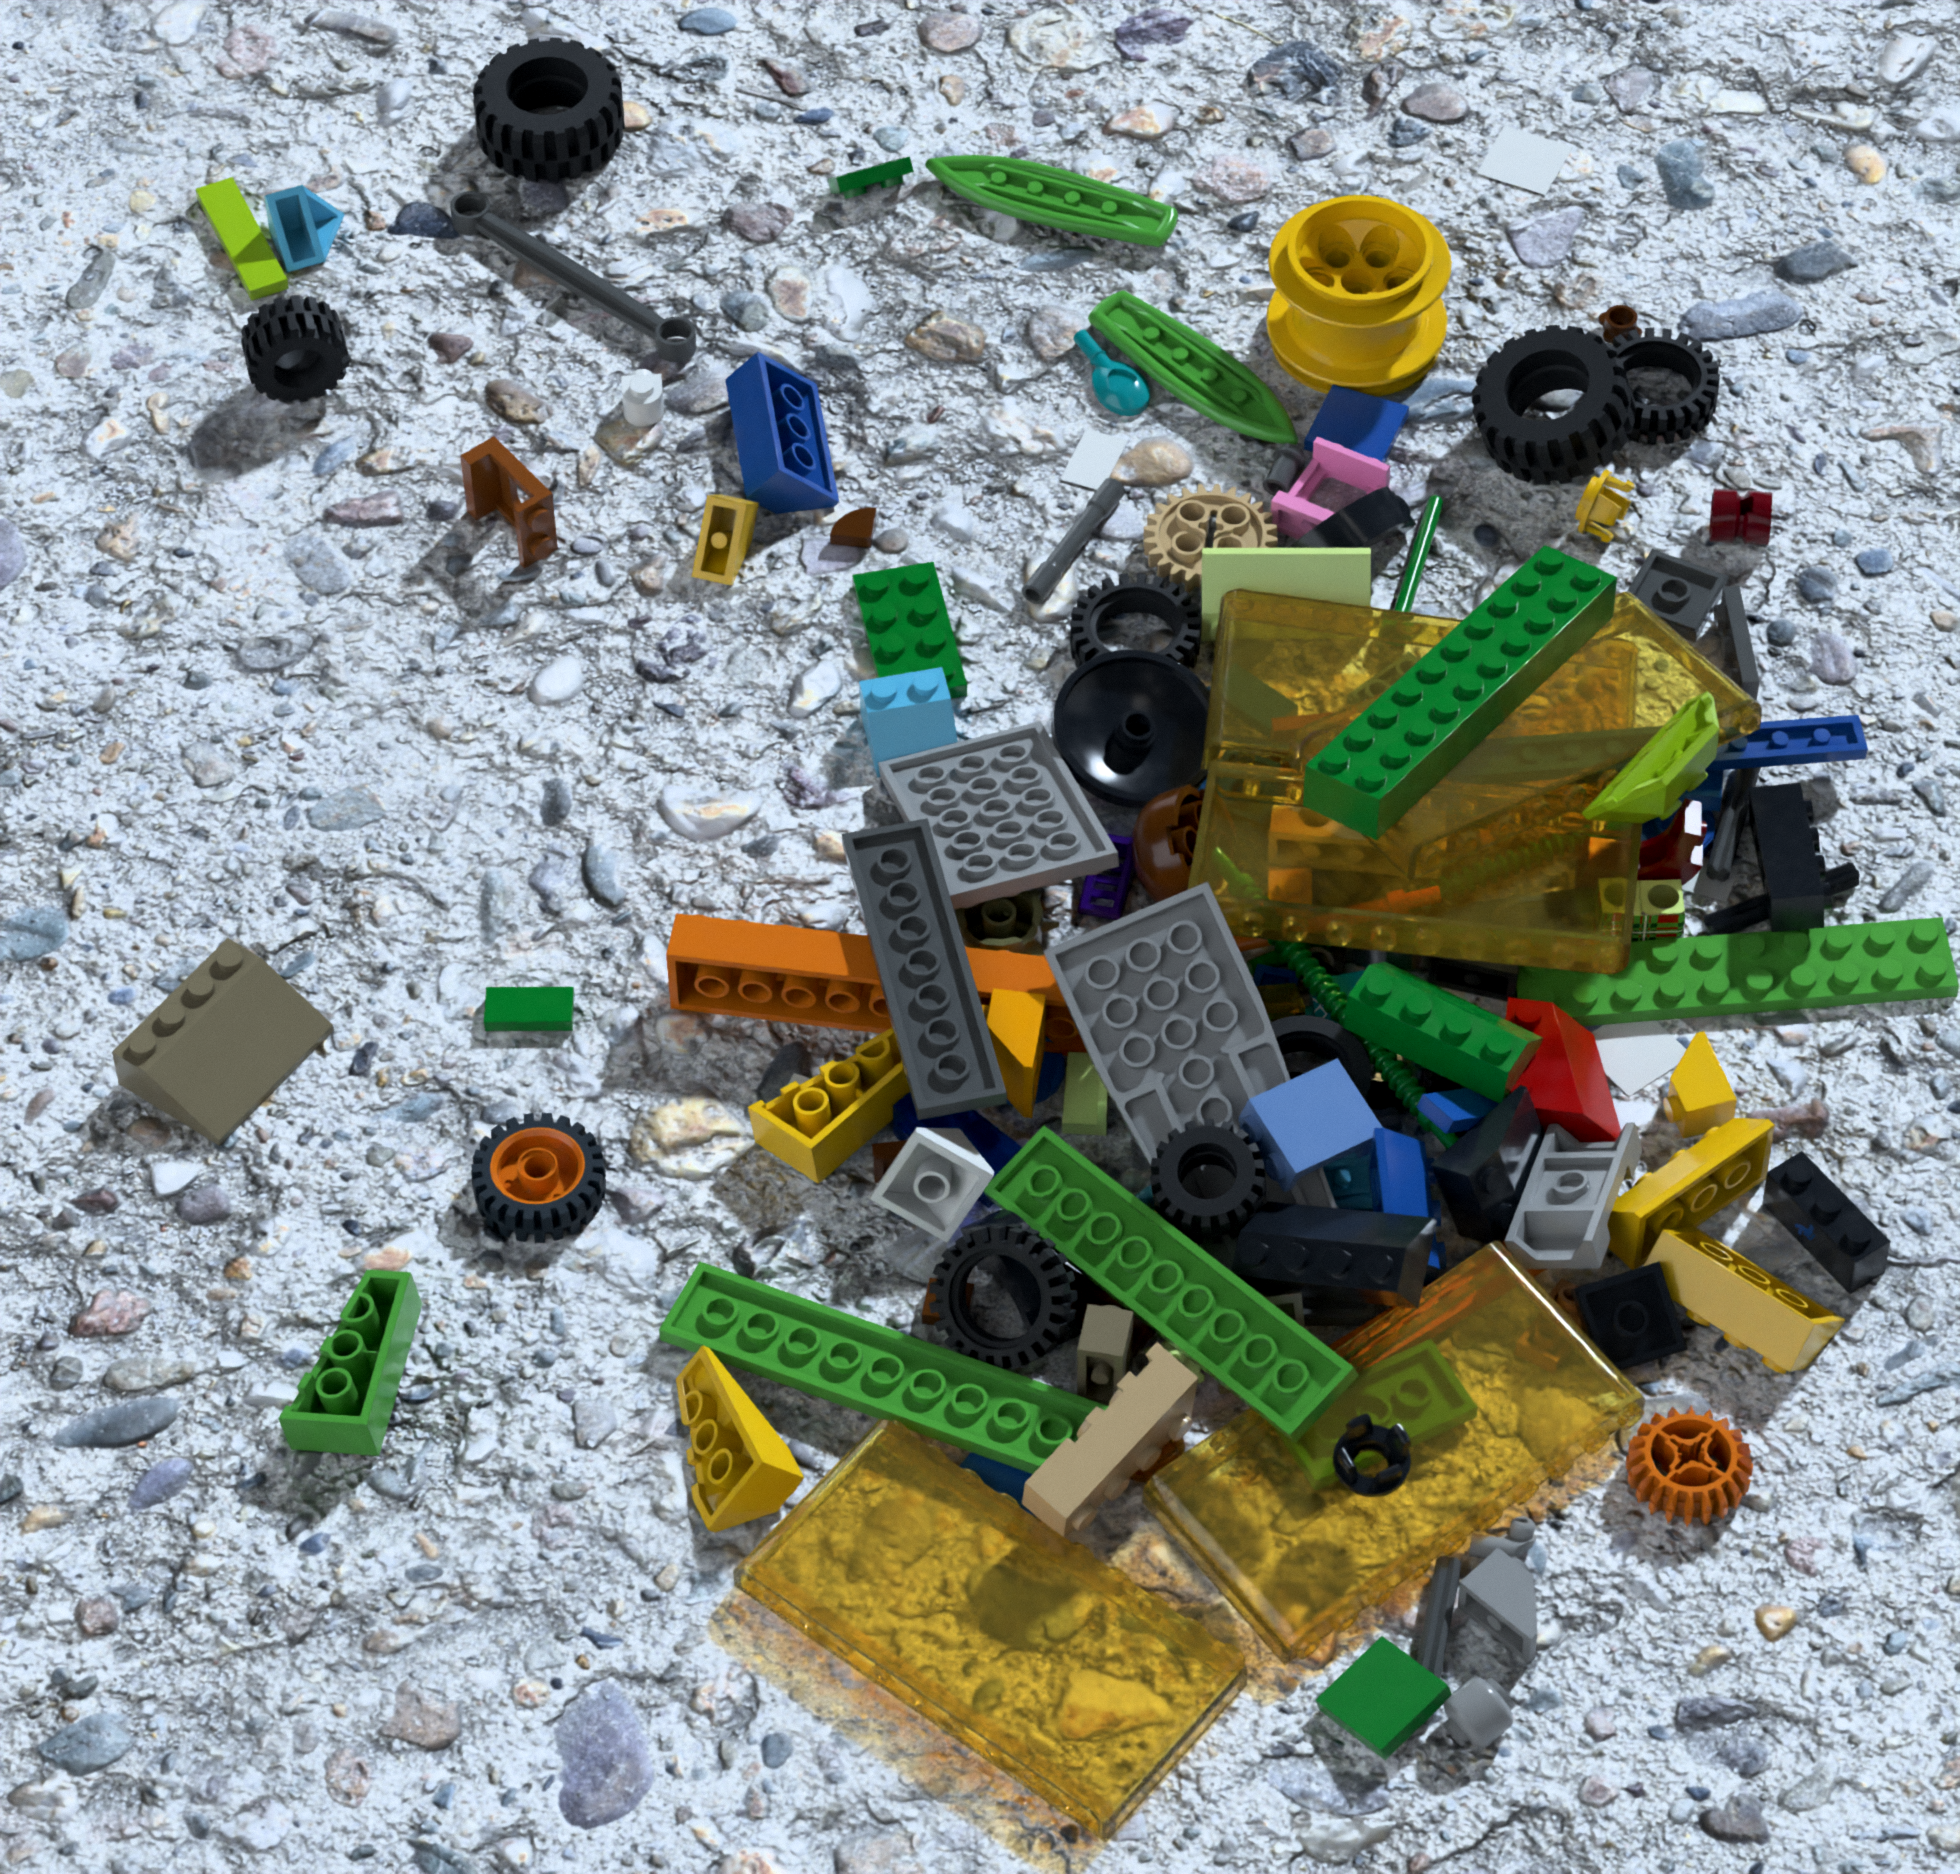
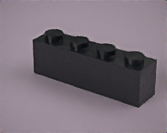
[1749,783,1832,932]

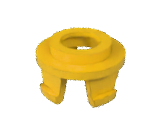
[1575,469,1635,543]

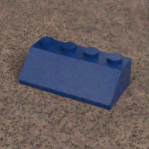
[725,352,839,514]

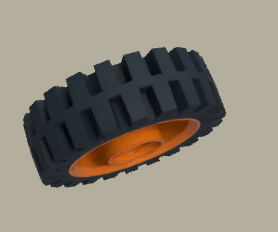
[471,1112,606,1243]

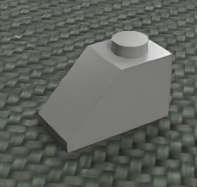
[1458,1547,1537,1664]

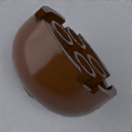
[1131,784,1243,911]

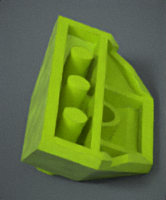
[1582,691,1720,823]

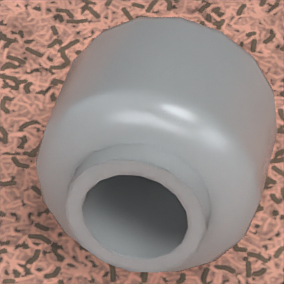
[1443,1677,1516,1749]

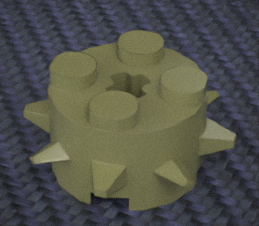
[955,889,1059,956]

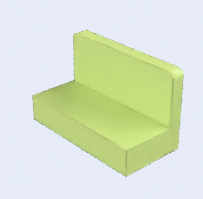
[1062,1052,1110,1136]

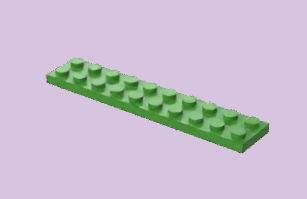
[1510,917,1959,1026]
[983,1126,1359,1443]
[659,1262,1109,1474]

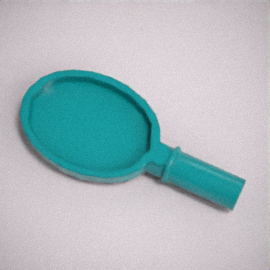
[1073,329,1150,416]

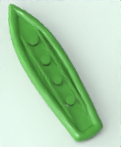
[925,155,1178,247]
[1088,290,1298,445]

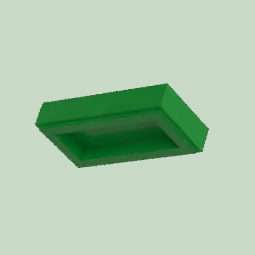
[484,987,575,1031]

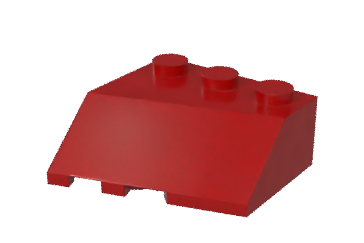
[1505,997,1621,1142]

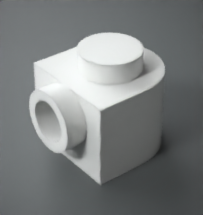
[621,369,664,427]

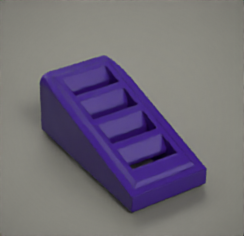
[1077,834,1136,920]

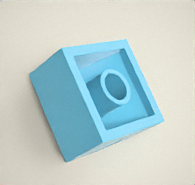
[859,667,958,778]

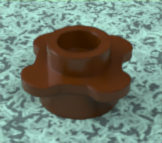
[1598,305,1642,343]

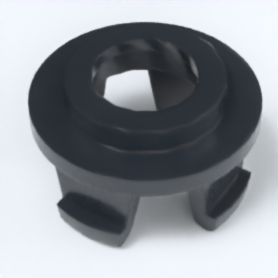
[1333,1414,1411,1497]

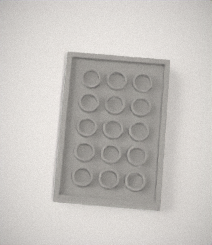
[878,721,1119,910]

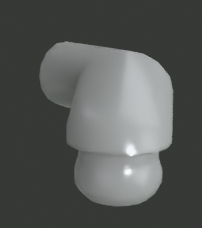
[1469,1516,1536,1559]

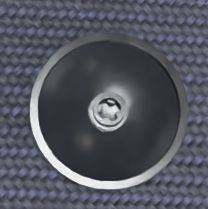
[1051,650,1222,809]

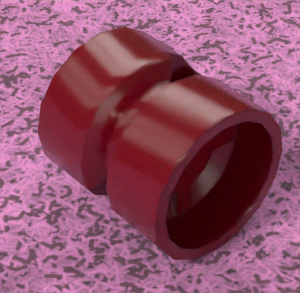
[1709,488,1772,545]

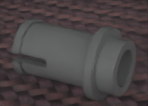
[1263,443,1305,496]

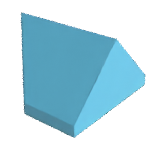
[264,185,345,273]

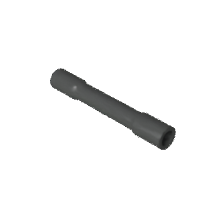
[1022,478,1125,604]

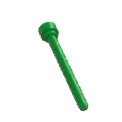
[1378,495,1443,649]

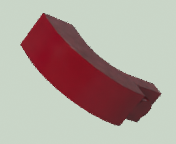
[1574,798,1707,898]

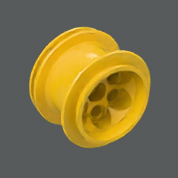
[1266,195,1452,397]

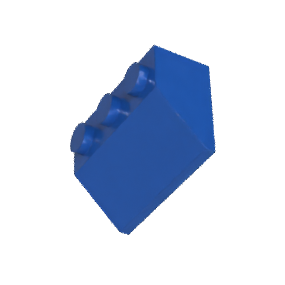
[1367,1128,1446,1286]

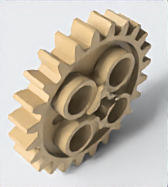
[1143,484,1278,593]

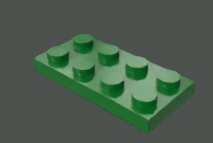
[852,561,967,699]

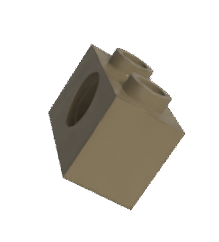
[1077,1304,1133,1406]

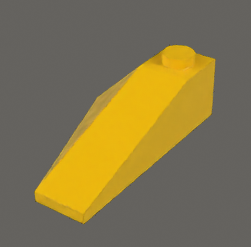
[676,1345,804,1533]

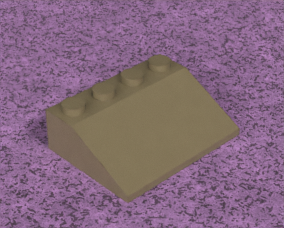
[112,938,334,1146]

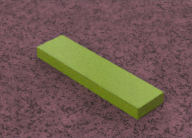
[195,177,289,301]

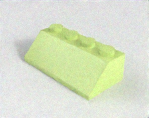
[1201,548,1371,642]

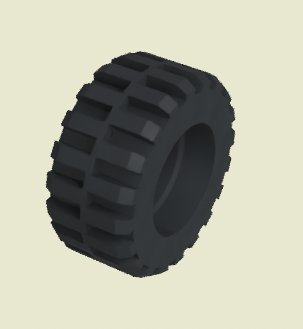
[473,37,625,183]
[1471,325,1636,485]

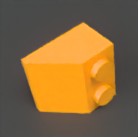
[982,988,1046,1118]

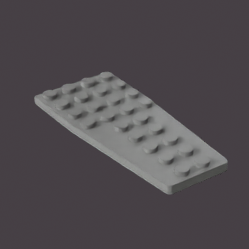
[1043,882,1337,1271]

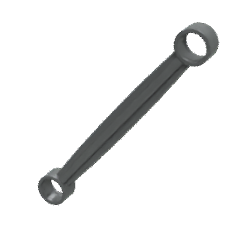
[450,191,697,362]

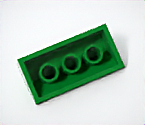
[1343,961,1543,1103]

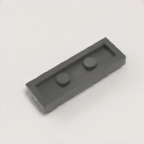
[1714,586,1759,710]

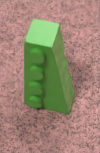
[278,1269,422,1456]

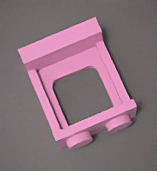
[1271,437,1391,539]

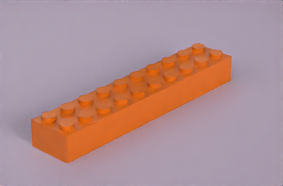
[666,913,1088,1056]

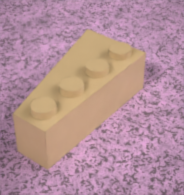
[1022,1342,1198,1540]

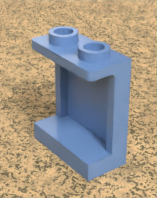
[1238,1058,1383,1192]

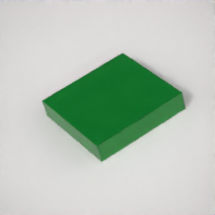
[1315,1636,1452,1760]

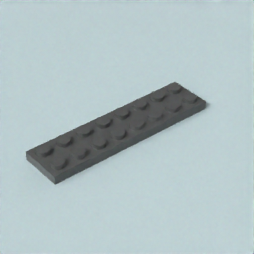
[842,818,1007,1120]

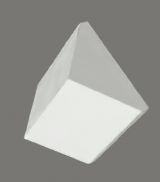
[870,1127,994,1243]

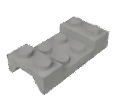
[1505,1122,1643,1270]

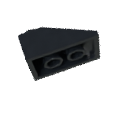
[1431,1085,1545,1247]

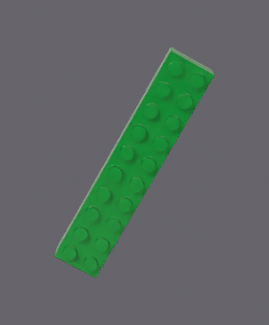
[1303,545,1617,841]

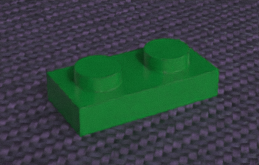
[827,157,914,199]

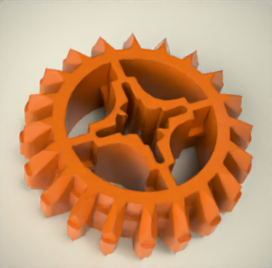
[1625,1405,1753,1527]

